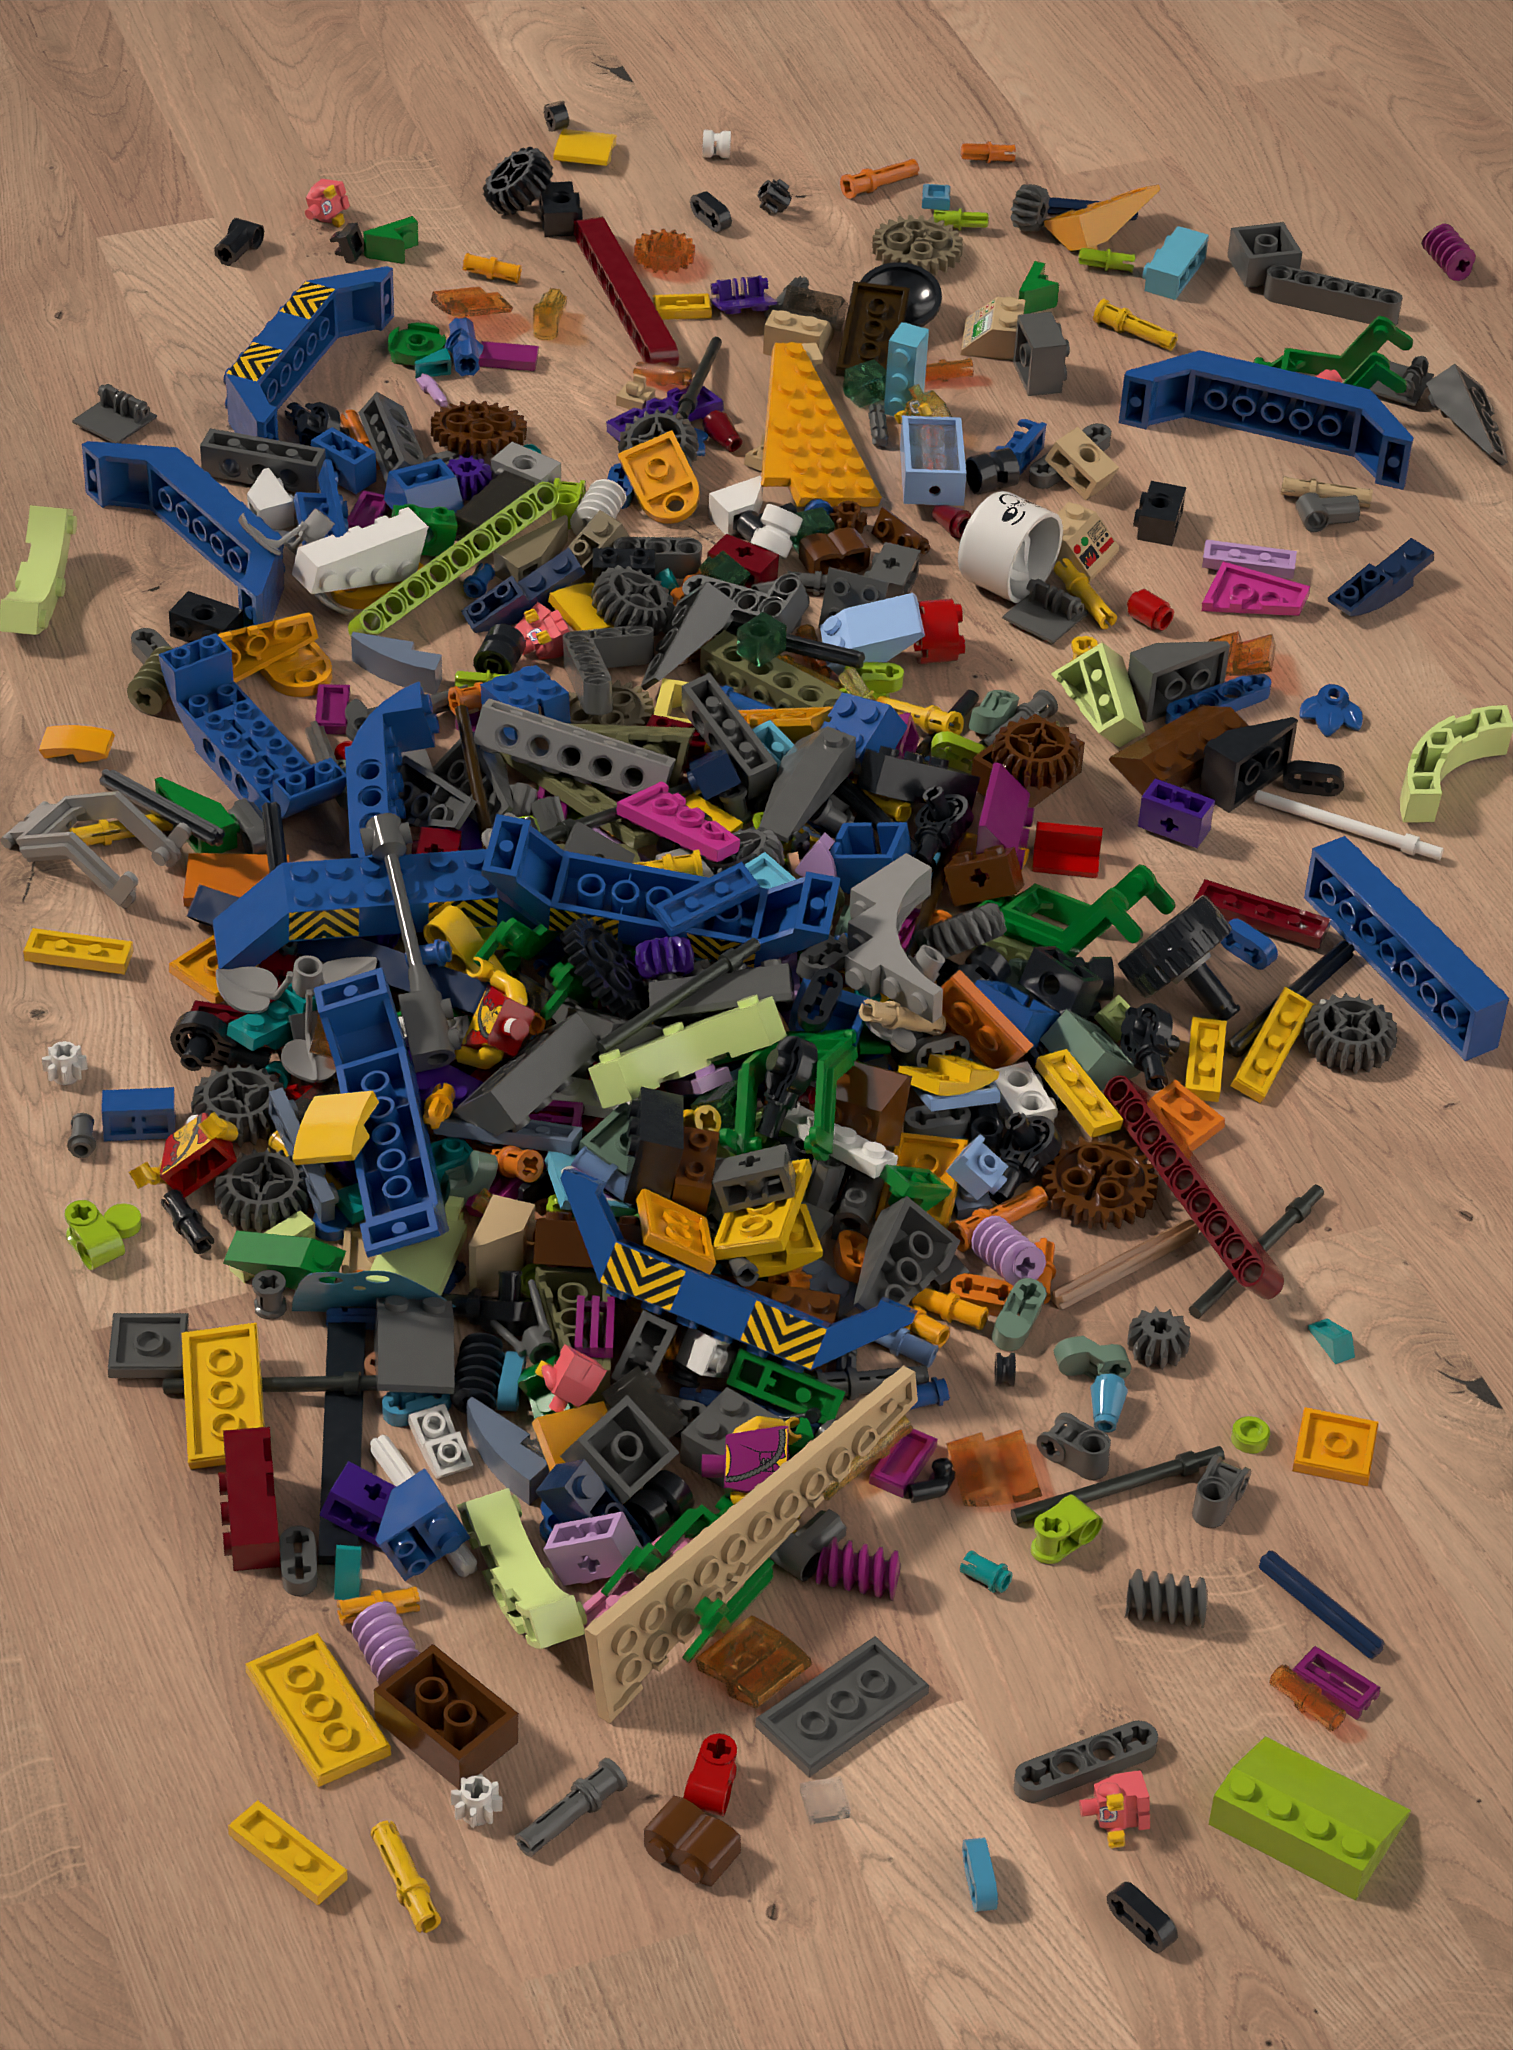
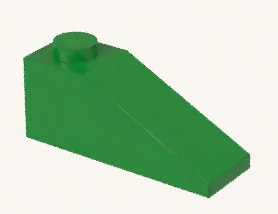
[155,777,240,854]
[223,1230,346,1291]
[726,1347,846,1424]

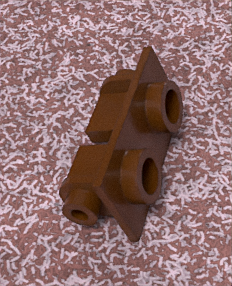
[871,507,930,555]

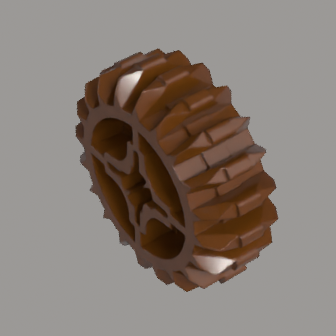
[992,716,1081,791]

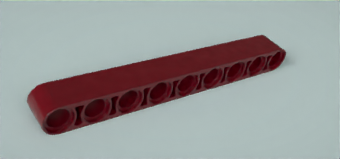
[574,216,679,371]
[1104,1075,1284,1300]

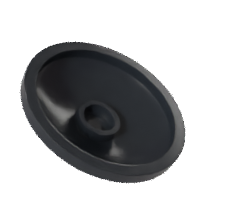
[860,262,942,327]

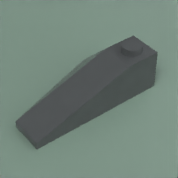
[1426,364,1508,466]
[759,726,856,843]
[853,1196,960,1312]

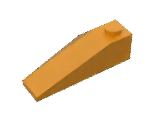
[1043,185,1160,251]
[218,612,319,683]
[738,707,833,744]

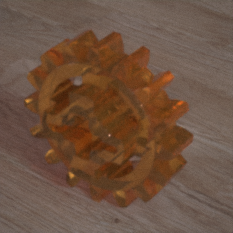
[634,229,695,274]

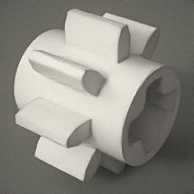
[42,1041,88,1085]
[451,1774,502,1828]

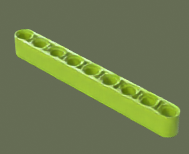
[348,482,560,637]

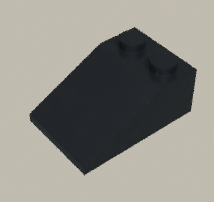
[1199,717,1298,813]

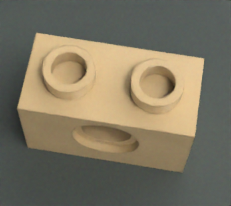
[1045,427,1119,500]

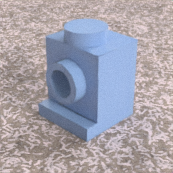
[946,1134,1008,1201]

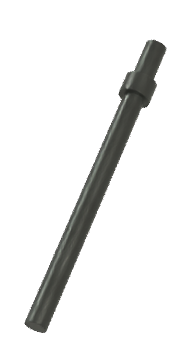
[677,337,722,419]
[540,782,693,842]
[596,938,761,1054]
[1189,1184,1324,1319]
[163,1372,377,1395]
[1011,1446,1225,1524]

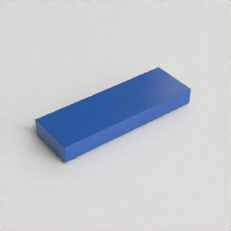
[653,862,760,937]

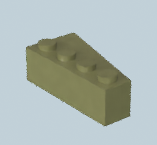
[566,723,695,788]
[535,1267,611,1404]

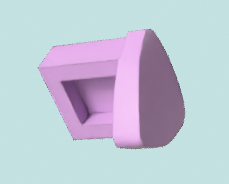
[795,833,837,877]

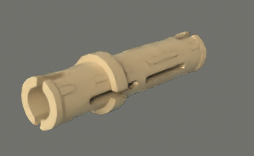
[1281,476,1373,508]
[859,999,946,1036]

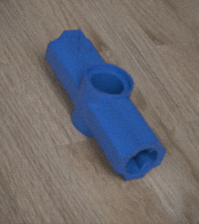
[445,317,484,377]

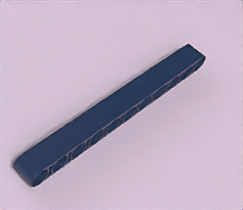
[186,885,490,1016]

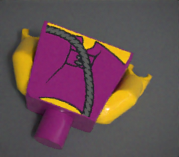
[702,1416,802,1534]

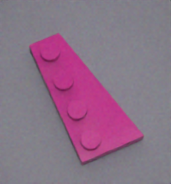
[616,781,740,862]

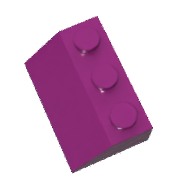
[976,763,1035,878]

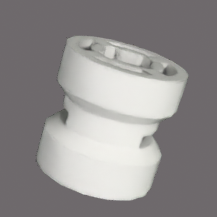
[702,130,731,159]

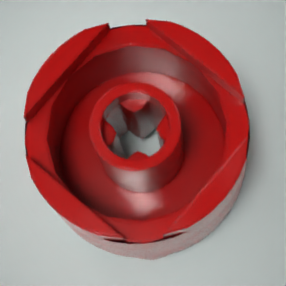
[913,598,965,664]

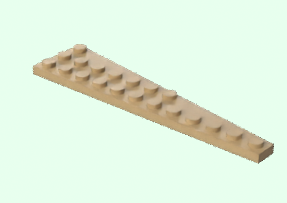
[584,1366,918,1723]

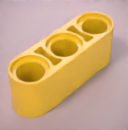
[423,905,507,982]

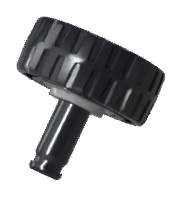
[1118,895,1240,1021]

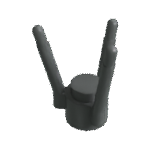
[490,1279,558,1365]

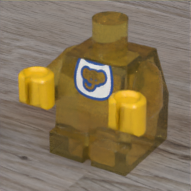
[894,384,952,425]

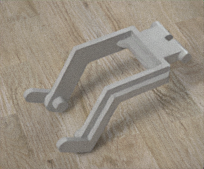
[0,791,192,908]

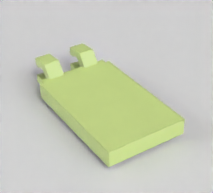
[366,1196,467,1296]

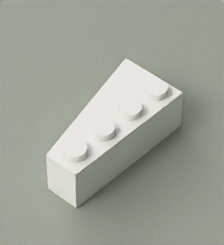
[292,507,428,594]

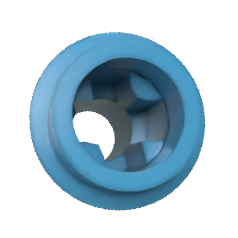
[1090,1374,1128,1433]

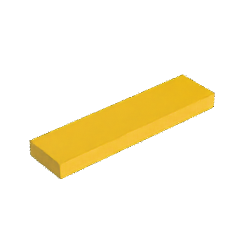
[1230,987,1314,1103]

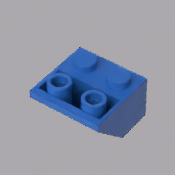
[384,459,467,528]
[376,1468,471,1581]

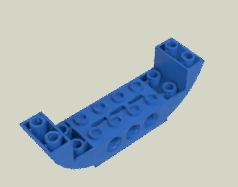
[158,633,347,819]
[345,682,440,858]

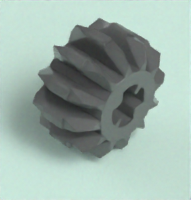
[1011,184,1050,232]
[1127,1306,1191,1370]

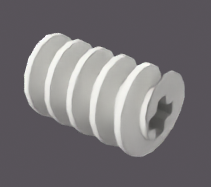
[570,479,626,536]

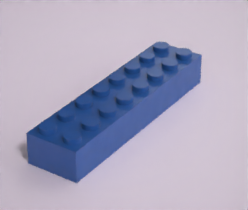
[1304,836,1509,1061]

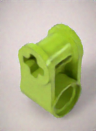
[551,478,586,529]
[64,1200,125,1270]
[1031,1495,1103,1564]

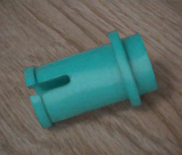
[960,1550,1013,1593]

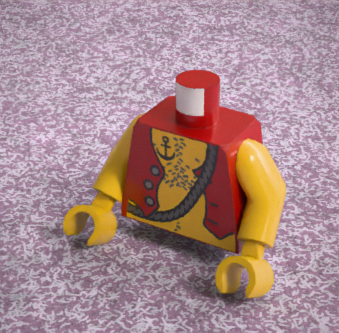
[453,957,535,1069]
[128,1112,238,1198]

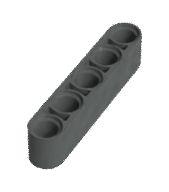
[1264,265,1402,326]

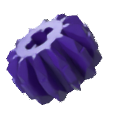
[447,456,493,503]
[635,936,695,980]

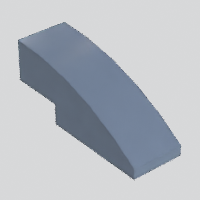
[351,632,442,694]
[467,1397,550,1506]

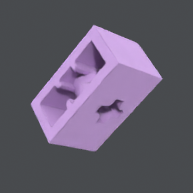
[543,1512,643,1586]

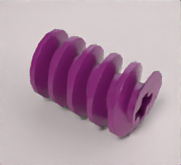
[1421,224,1476,281]
[816,1536,901,1601]

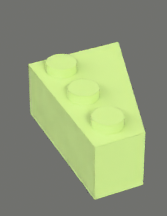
[1051,642,1145,748]

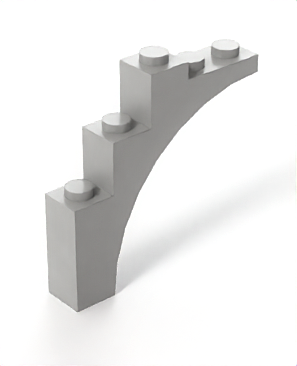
[844,853,943,1023]

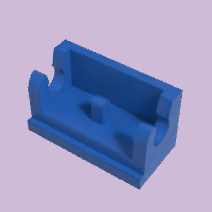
[994,419,1047,475]
[102,1087,176,1142]

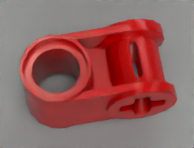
[683,1733,737,1817]

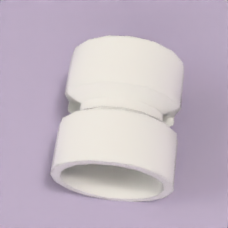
[750,504,803,559]

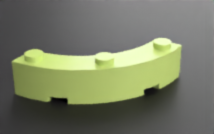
[0,505,77,635]
[1400,705,1513,823]
[588,994,787,1109]
[457,1488,587,1649]

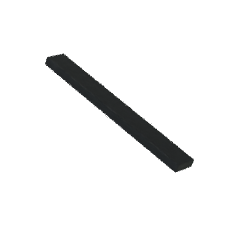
[318,1322,366,1565]

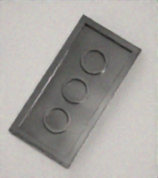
[755,1636,929,1778]

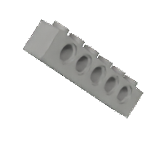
[474,698,676,795]

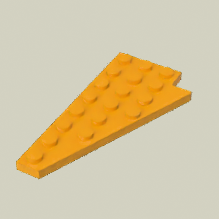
[761,342,882,507]

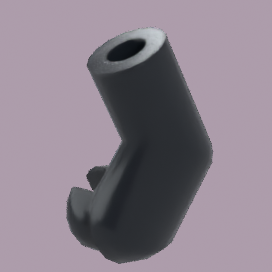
[908,1458,955,1503]

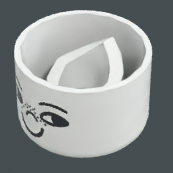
[958,491,1063,603]

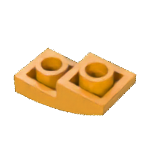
[39,725,115,763]

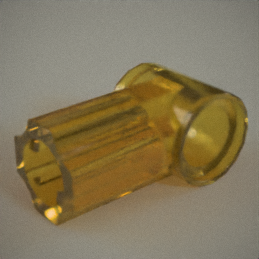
[533,288,567,340]

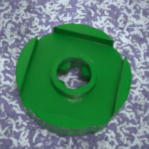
[388,322,446,366]

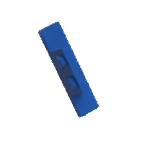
[293,459,348,545]

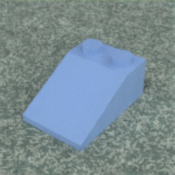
[820,593,925,680]

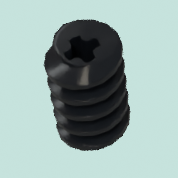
[450,1333,505,1415]

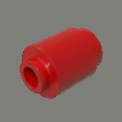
[1127,589,1174,631]

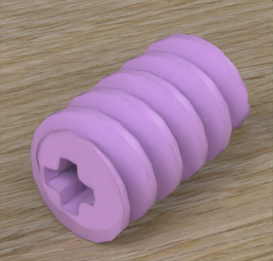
[971,1216,1046,1286]
[352,1601,420,1685]

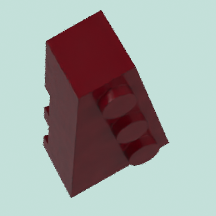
[218,1426,281,1571]

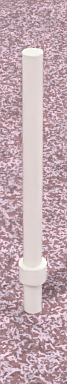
[1254,790,1444,861]

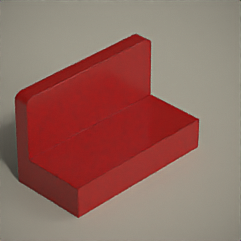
[1032,821,1103,878]

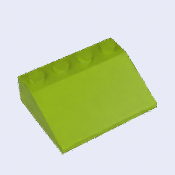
[1208,1736,1411,1901]

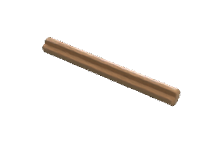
[1051,1219,1200,1310]

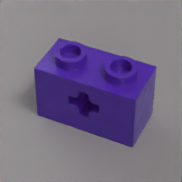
[1138,778,1215,849]
[319,1461,396,1548]

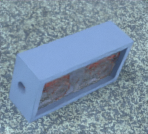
[900,416,966,506]

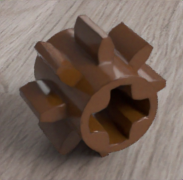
[829,501,867,534]

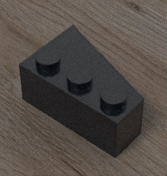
[856,745,981,810]
[623,1087,684,1205]

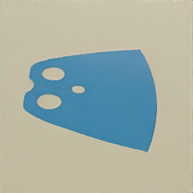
[292,1271,455,1312]

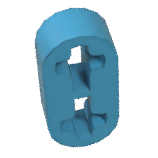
[497,1351,527,1412]
[382,1391,452,1427]
[962,1838,998,1912]

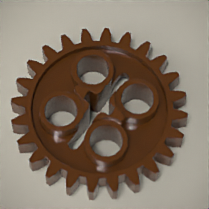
[430,400,527,457]
[1041,1136,1158,1230]

